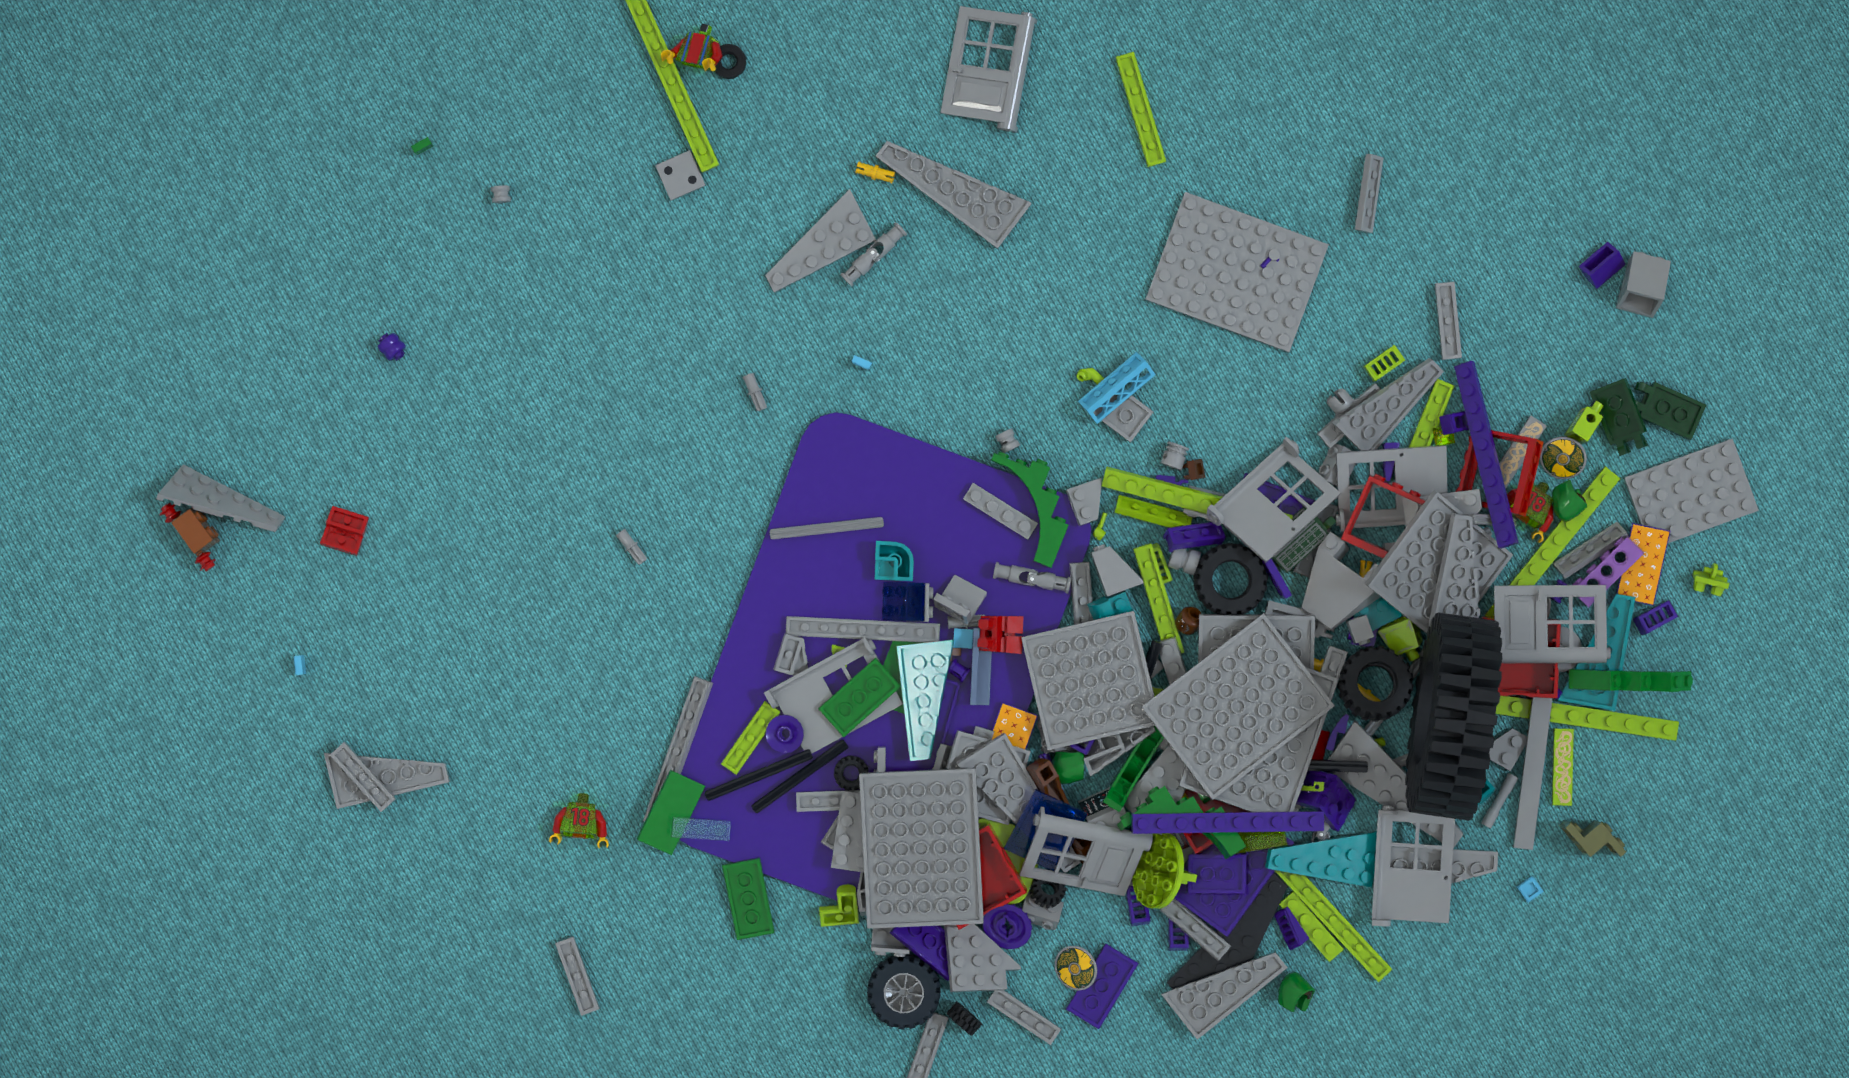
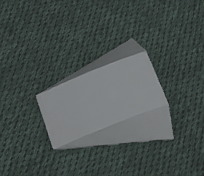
[1078,726,1156,777]

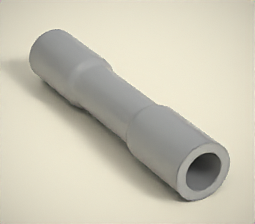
[1481,773,1518,829]

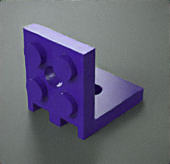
[1296,771,1356,832]

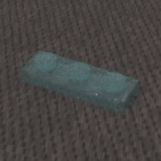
[671,817,731,841]

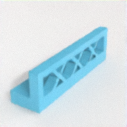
[1078,352,1156,424]

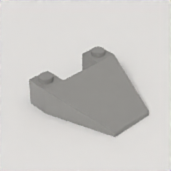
[1301,531,1380,630]

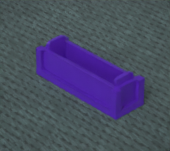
[1163,522,1226,552]

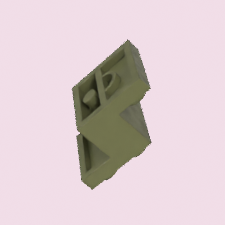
[1559,820,1626,857]

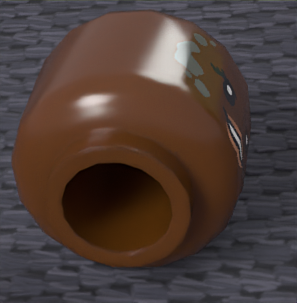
[1175,606,1201,635]

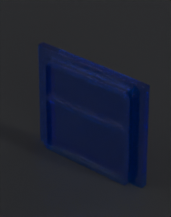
[1004,789,1087,871]

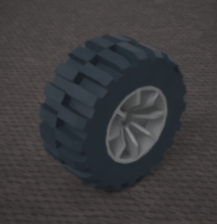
[867,954,941,1030]

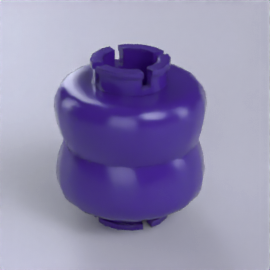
[378,333,406,361]

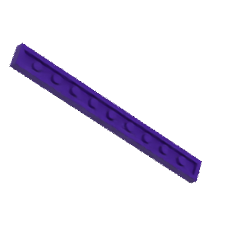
[1454,361,1519,549]
[1131,811,1324,834]

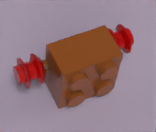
[160,503,220,572]

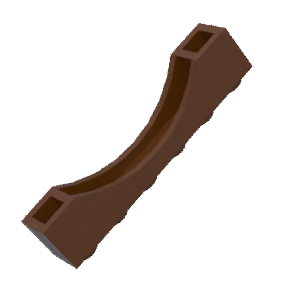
[1026,758,1092,864]

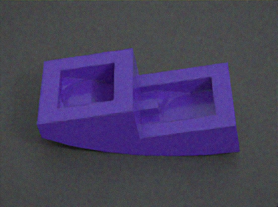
[1326,714,1349,751]

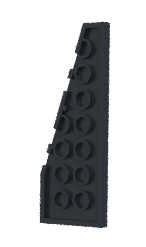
[1166,873,1288,989]

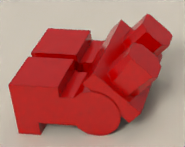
[977,616,1024,654]

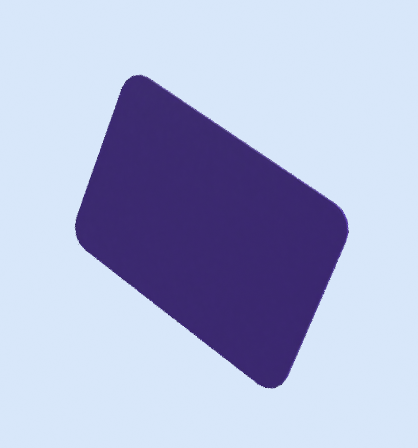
[679,412,1091,909]

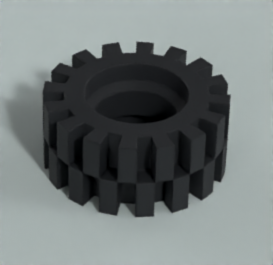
[834,756,869,791]
[1029,879,1067,908]
[947,1001,982,1036]

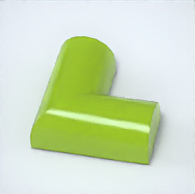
[819,884,859,927]

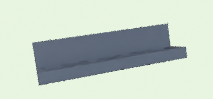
[970,628,992,705]

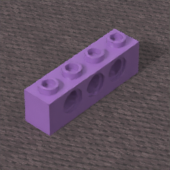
[1572,535,1644,608]

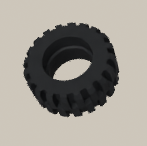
[1193,543,1268,616]
[1337,646,1414,722]

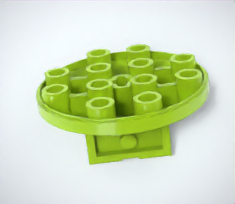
[1132,833,1197,909]

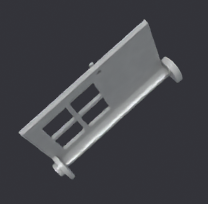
[940,6,1037,133]
[1207,437,1341,562]
[1335,445,1448,532]
[1494,585,1611,663]
[764,637,903,753]
[1371,805,1455,926]
[1019,807,1153,896]

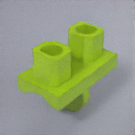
[1692,563,1730,596]

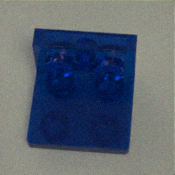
[882,582,925,621]

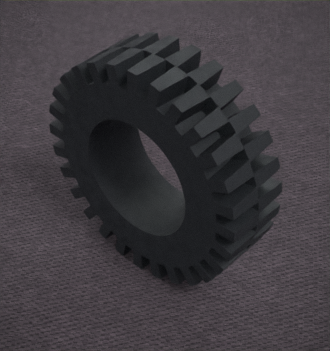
[1405,612,1502,821]

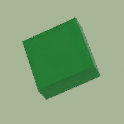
[411,137,434,155]

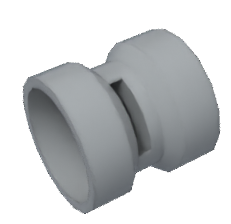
[995,428,1020,453]

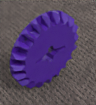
[983,903,1032,949]

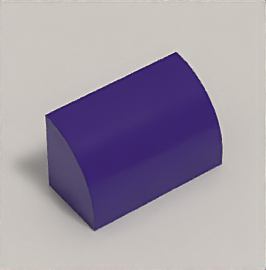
[1579,242,1626,289]

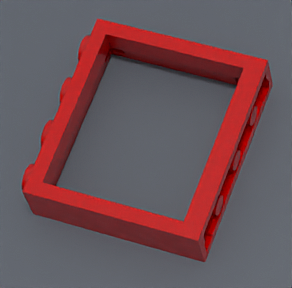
[1456,430,1544,517]
[1341,474,1426,558]

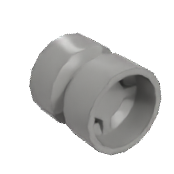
[1168,548,1201,575]

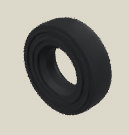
[715,44,746,79]

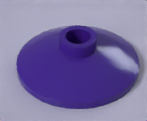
[766,715,804,753]

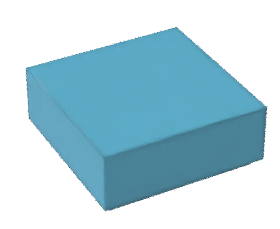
[852,355,872,370]
[953,628,973,649]
[294,655,306,675]
[1516,876,1544,903]

